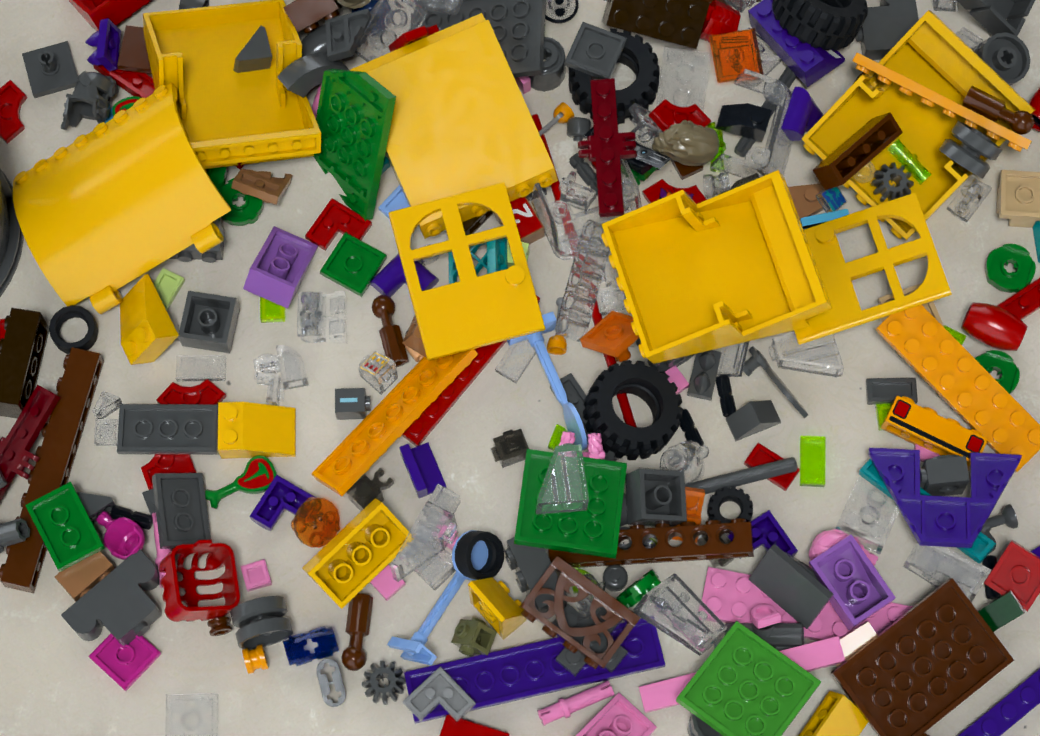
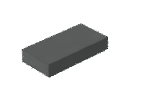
[866,378,918,405]

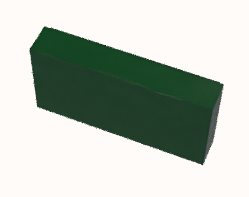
[977,590,1025,632]

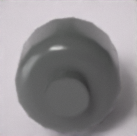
[567,117,591,142]
[603,565,628,592]

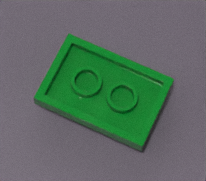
[25,482,105,572]

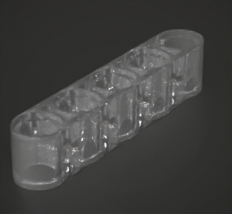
[555,220,610,342]

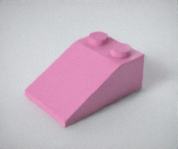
[576,693,657,736]

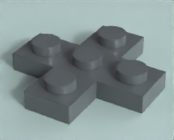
[553,604,628,677]

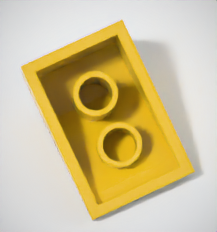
[120,274,179,365]
[218,402,296,459]
[468,577,527,640]

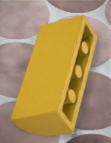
[799,691,868,736]

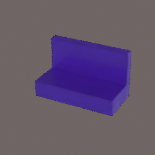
[399,442,447,498]

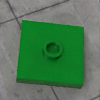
[320,232,387,297]

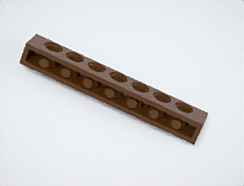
[549,518,754,568]

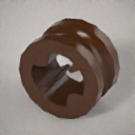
[207,617,232,636]

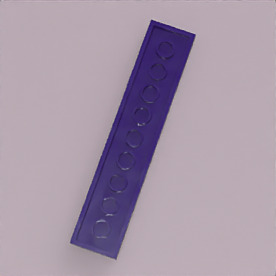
[404,616,665,724]

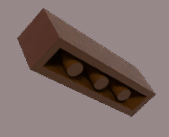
[813,112,903,190]

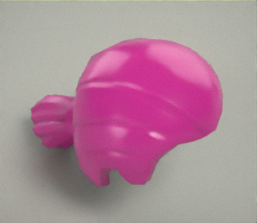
[96,511,145,560]

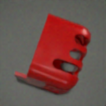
[159,539,240,622]

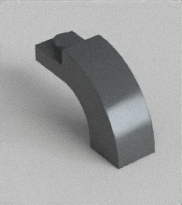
[277,53,350,98]

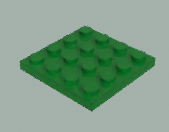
[514,449,627,559]

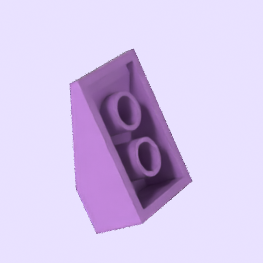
[243,226,318,309]
[809,534,896,630]

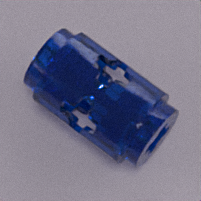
[283,626,339,666]

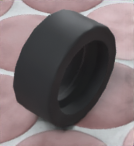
[49,305,98,354]
[455,531,504,580]

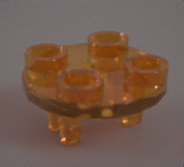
[291,497,340,548]

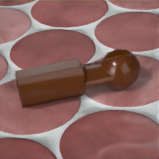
[962,86,1034,135]
[372,295,409,367]
[341,593,373,671]

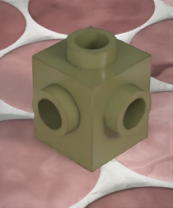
[451,618,497,657]

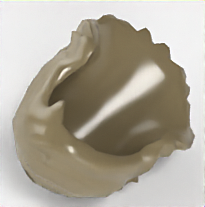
[652,120,719,166]

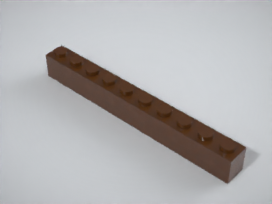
[0,347,104,594]

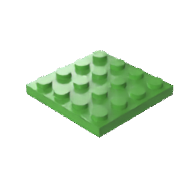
[676,621,821,736]

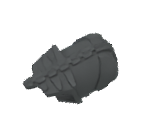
[61,71,117,130]

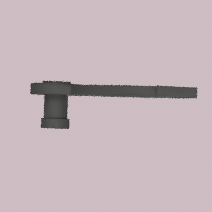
[739,346,808,418]

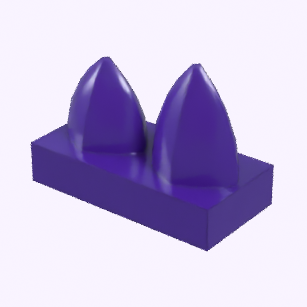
[85,18,121,72]

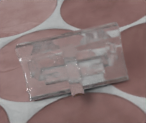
[947,174,992,223]

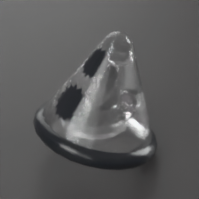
[545,0,579,23]

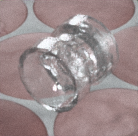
[703,172,730,198]

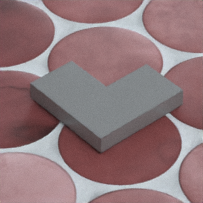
[403,667,476,722]

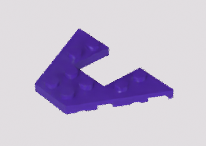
[868,448,1022,548]

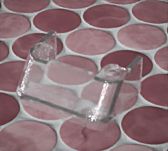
[711,69,793,181]
[531,159,642,260]

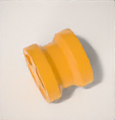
[242,644,268,674]

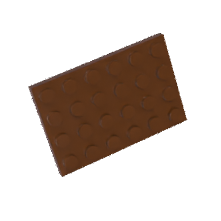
[831,578,1014,736]

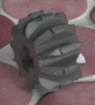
[871,162,914,202]
[362,661,406,705]

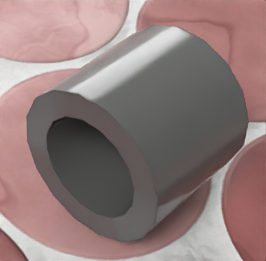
[529,37,566,92]

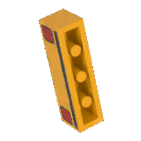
[881,395,988,471]

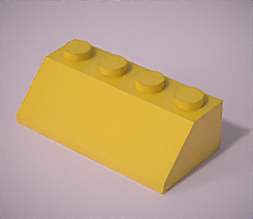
[302,498,415,609]

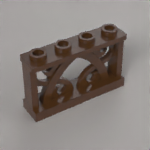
[519,556,640,669]

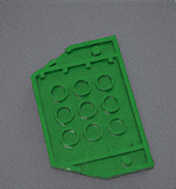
[313,69,396,221]

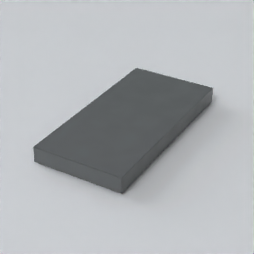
[117,404,218,455]

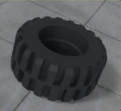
[772,0,868,50]
[569,29,660,124]
[583,360,683,460]

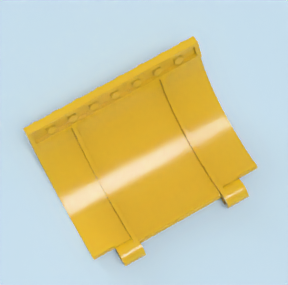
[13,82,231,314]

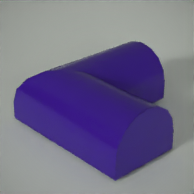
[781,87,823,141]
[370,253,439,298]
[250,475,319,531]
[727,510,798,559]

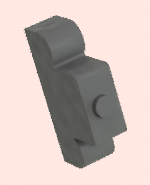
[856,0,919,60]
[61,549,161,646]

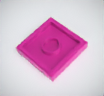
[88,634,161,691]

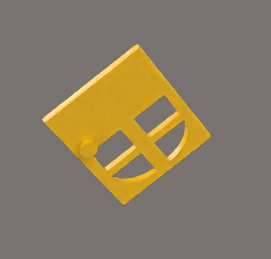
[388,182,545,361]
[794,193,952,345]

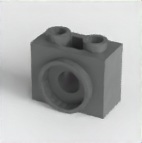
[920,455,969,496]

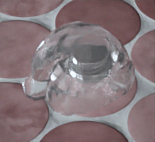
[660,440,709,484]

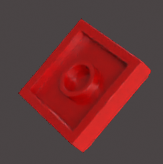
[984,540,1040,612]

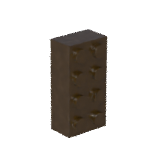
[602,0,710,49]
[0,308,49,419]

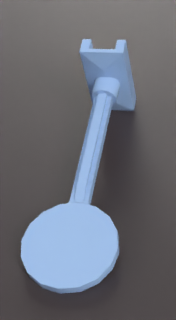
[507,312,587,451]
[387,530,488,665]

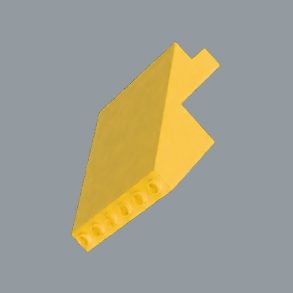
[143,0,321,169]
[802,10,1035,240]
[350,13,558,239]
[601,170,832,364]

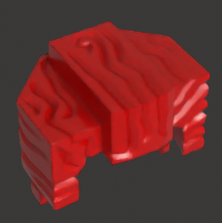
[700,0,741,45]

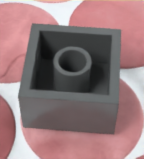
[178,291,240,353]
[625,468,687,527]

